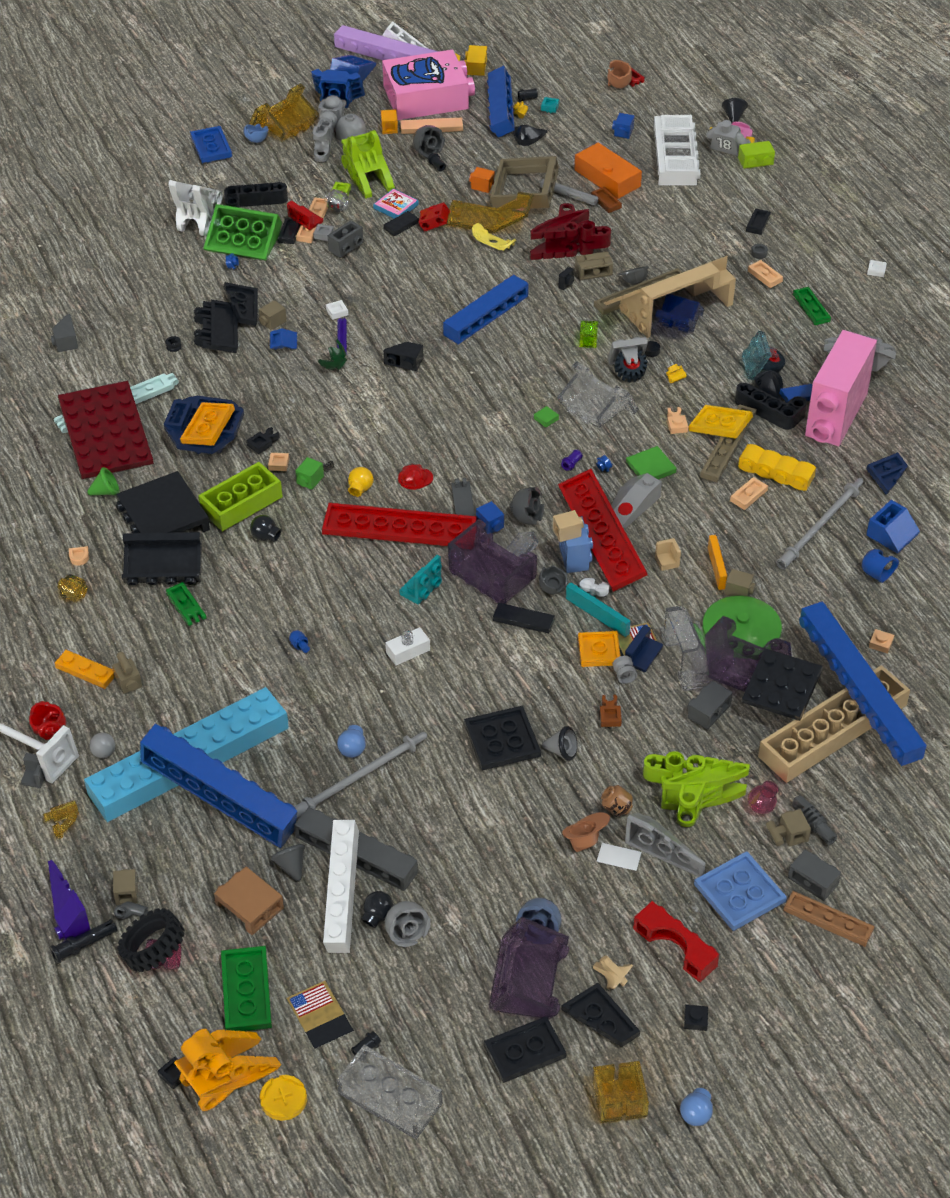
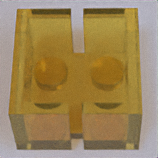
[592,1061,649,1123]

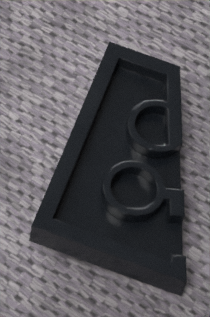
[223,282,258,326]
[561,982,640,1047]

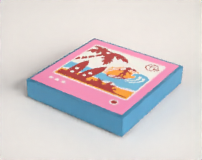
[373,188,419,218]

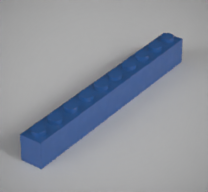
[799,601,927,766]

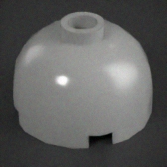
[335,114,366,141]
[385,901,430,947]

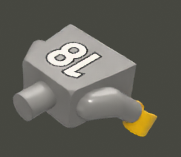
[706,120,755,156]

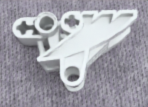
[169,180,223,236]

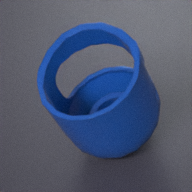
[862,549,899,583]

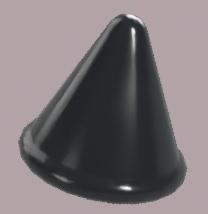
[722,98,748,123]

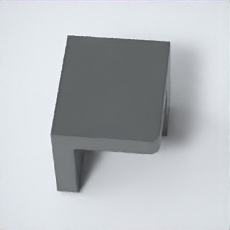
[21,753,45,788]

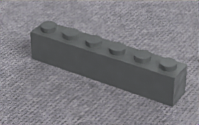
[294,807,418,891]

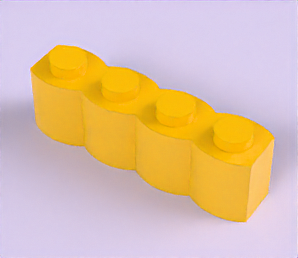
[738,444,816,491]

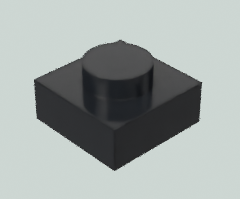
[558,266,574,290]
[684,1004,708,1031]

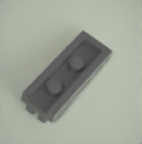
[451,478,475,516]

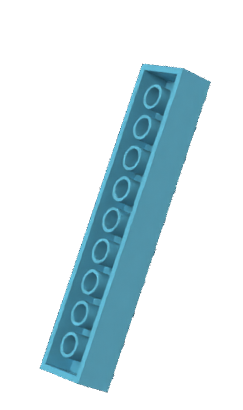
[84,687,289,822]

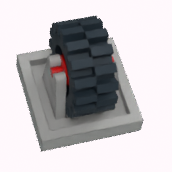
[608,337,648,382]

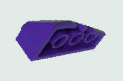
[48,860,90,941]

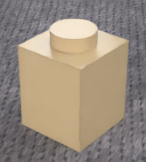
[553,510,584,542]

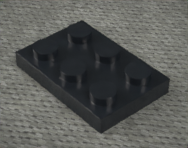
[484,1016,567,1083]

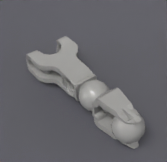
[313,95,346,162]

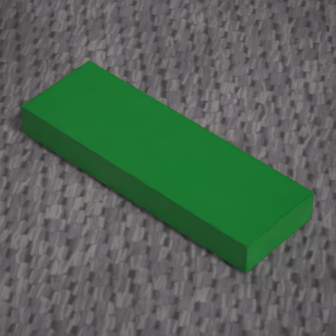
[793,287,831,326]

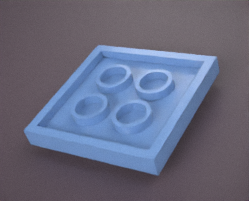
[694,851,787,931]

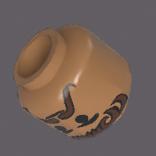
[601,785,633,817]

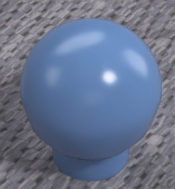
[337,725,366,758]
[680,1088,713,1126]

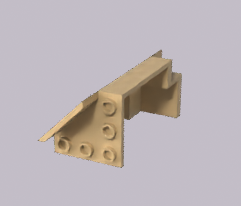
[604,256,736,338]

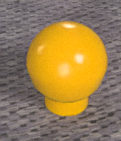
[348,467,374,497]

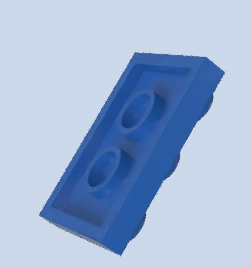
[190,126,232,163]

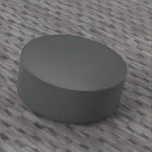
[751,244,768,259]

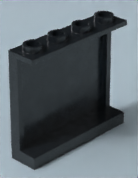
[115,471,210,533]

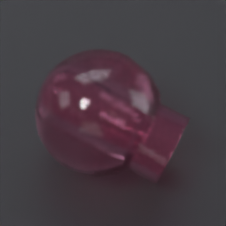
[748,781,779,814]

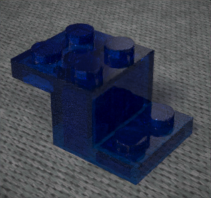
[655,294,705,333]

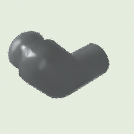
[114,901,148,919]

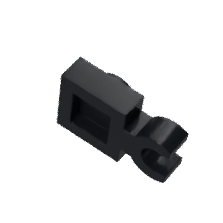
[246,427,280,454]

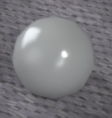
[89,732,116,758]

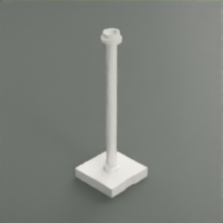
[0,723,79,783]

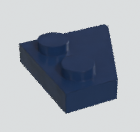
[866,452,908,495]

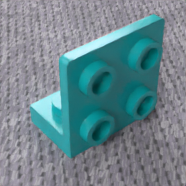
[400,555,442,605]

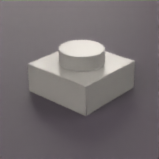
[313,224,334,241]

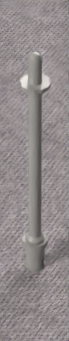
[776,478,863,570]
[294,732,427,820]

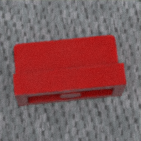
[287,200,323,230]

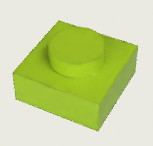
[331,182,351,198]

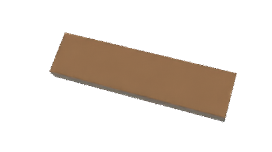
[783,891,875,947]

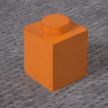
[469,167,495,193]

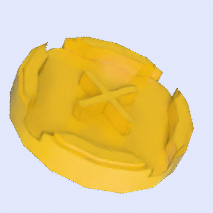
[260,1075,307,1121]

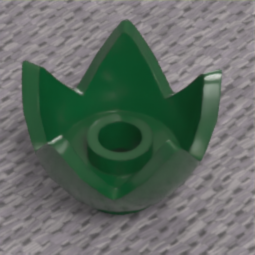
[318,339,347,370]

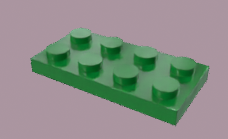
[221,946,272,1031]

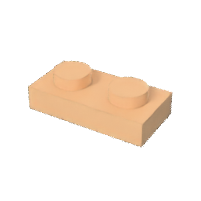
[748,260,783,288]
[730,477,768,510]

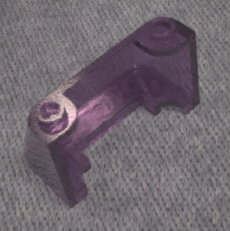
[489,917,569,1019]

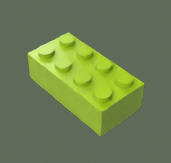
[198,462,283,531]

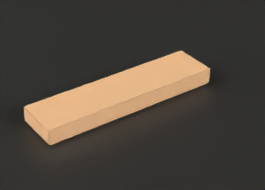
[400,117,463,134]
[296,197,330,243]

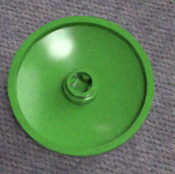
[702,596,782,660]

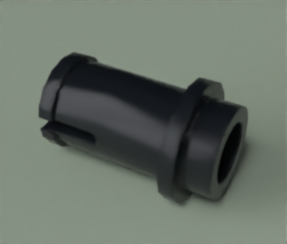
[517,88,538,101]
[428,153,446,172]
[351,1031,381,1060]

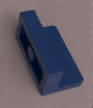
[625,625,663,672]

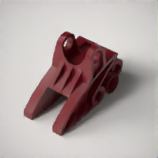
[530,203,611,260]

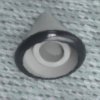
[542,726,577,761]

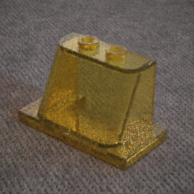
[249,83,319,140]

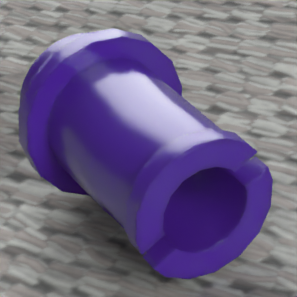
[561,450,583,471]

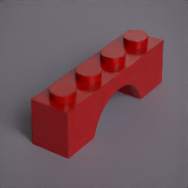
[633,901,719,982]

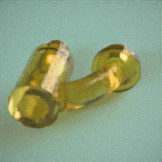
[43,800,79,838]

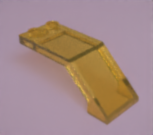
[446,191,534,234]

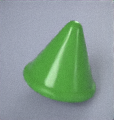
[87,467,120,496]

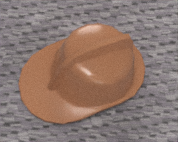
[562,812,610,852]

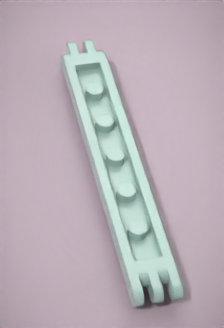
[54,373,179,433]

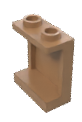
[214,867,284,935]

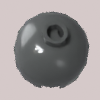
[413,125,445,158]
[510,487,544,525]

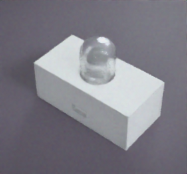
[385,627,430,666]

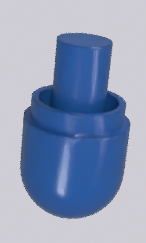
[289,630,310,653]

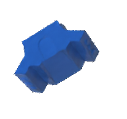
[311,69,365,108]

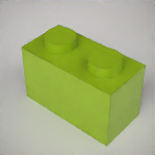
[738,141,775,169]

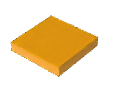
[578,631,620,667]

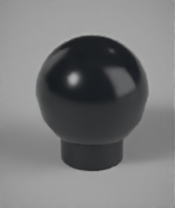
[250,515,282,542]
[361,891,394,928]

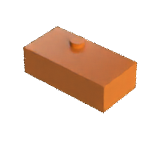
[574,142,642,199]

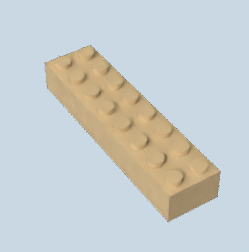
[758,665,910,783]

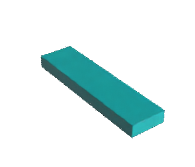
[566,583,631,638]

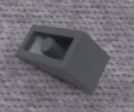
[51,314,78,352]

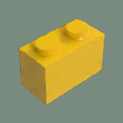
[464,45,487,76]

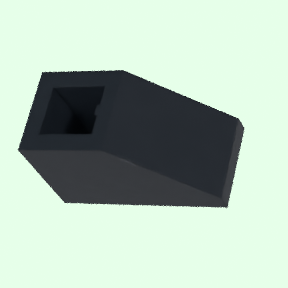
[383,342,424,371]

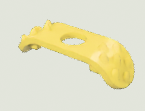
[472,223,517,251]

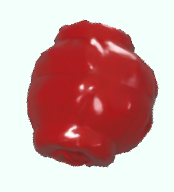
[29,701,66,740]

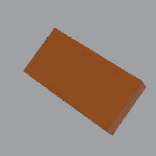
[591,187,622,213]

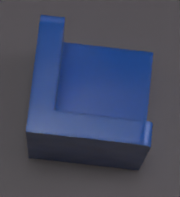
[270,328,297,350]

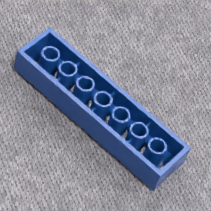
[140,723,297,848]

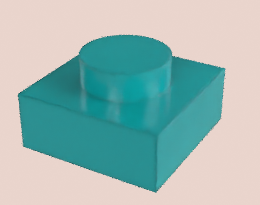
[541,97,559,113]

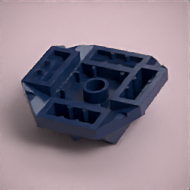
[164,396,244,454]

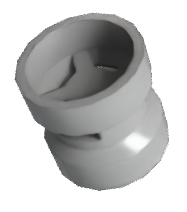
[612,656,637,684]

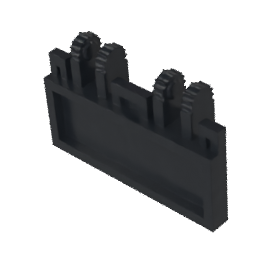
[193,299,238,353]

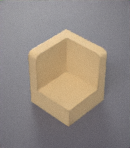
[655,538,681,571]

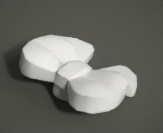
[579,578,611,597]

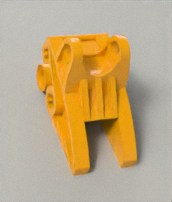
[174,1029,282,1111]

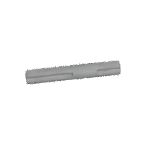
[540,179,598,206]

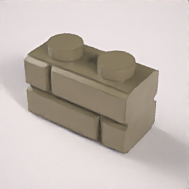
[575,251,613,280]

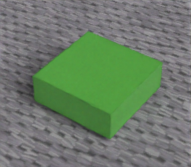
[534,406,559,427]

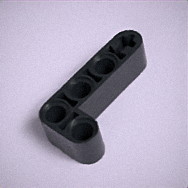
[224,182,288,208]
[735,383,807,430]

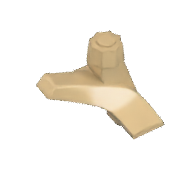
[593,955,633,989]

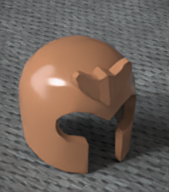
[607,60,632,88]

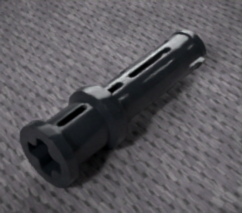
[49,919,117,964]

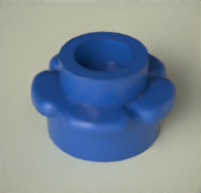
[226,253,239,270]
[596,455,612,472]

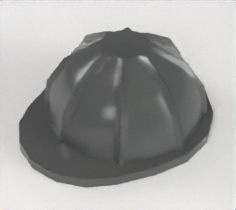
[618,266,649,284]

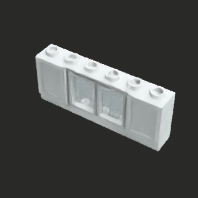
[654,115,700,185]

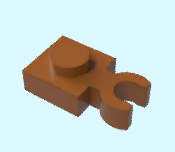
[600,695,622,727]

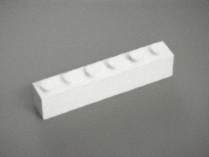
[323,820,359,953]

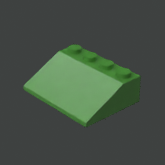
[203,204,282,261]

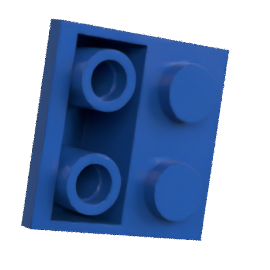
[866,500,920,554]

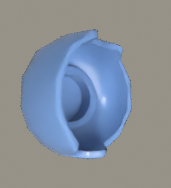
[243,123,269,143]

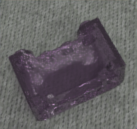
[448,519,537,604]
[705,616,792,692]

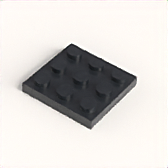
[742,648,823,721]
[464,705,541,771]

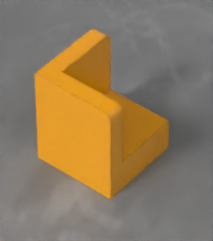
[381,110,398,134]

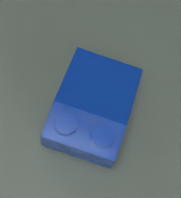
[330,55,376,82]

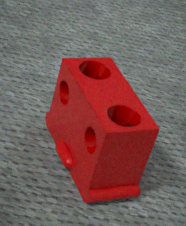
[418,202,451,232]

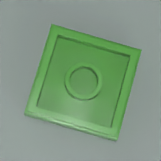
[626,446,677,480]

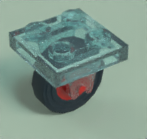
[742,330,785,380]

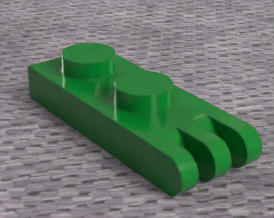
[166,582,207,626]

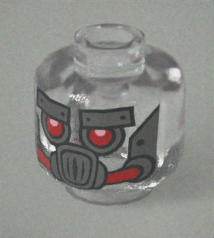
[325,189,350,213]

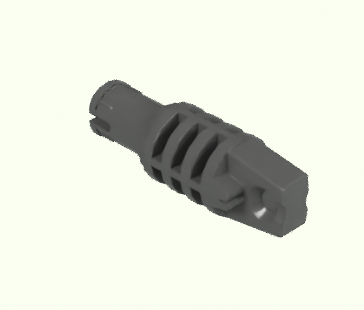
[792,795,837,845]

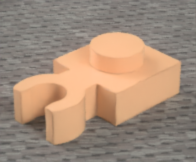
[667,407,689,434]

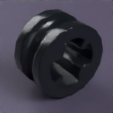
[165,336,182,352]

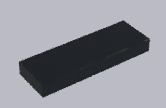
[493,603,555,634]

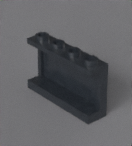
[122,532,202,586]

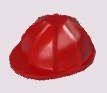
[398,463,433,490]

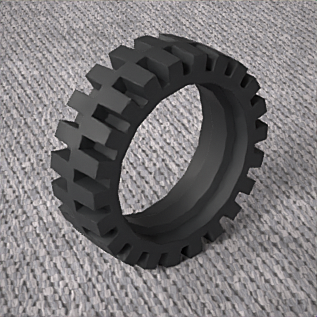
[117,908,185,972]

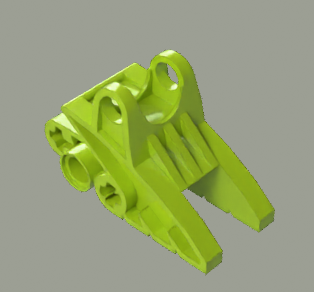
[341,130,395,199]
[643,751,750,827]

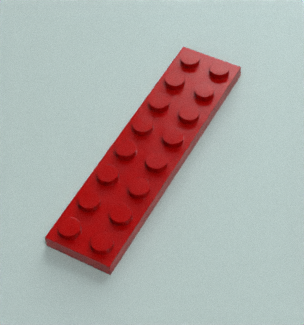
[558,469,648,592]
[322,503,477,548]

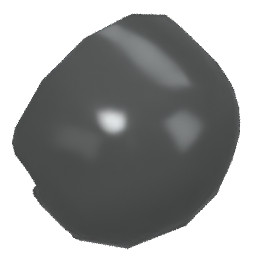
[539,565,568,594]

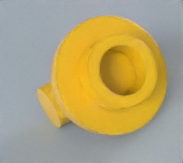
[513,101,528,119]
[666,364,687,384]

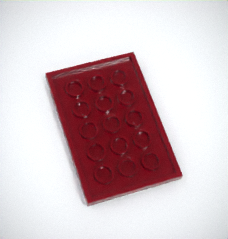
[58,381,154,479]

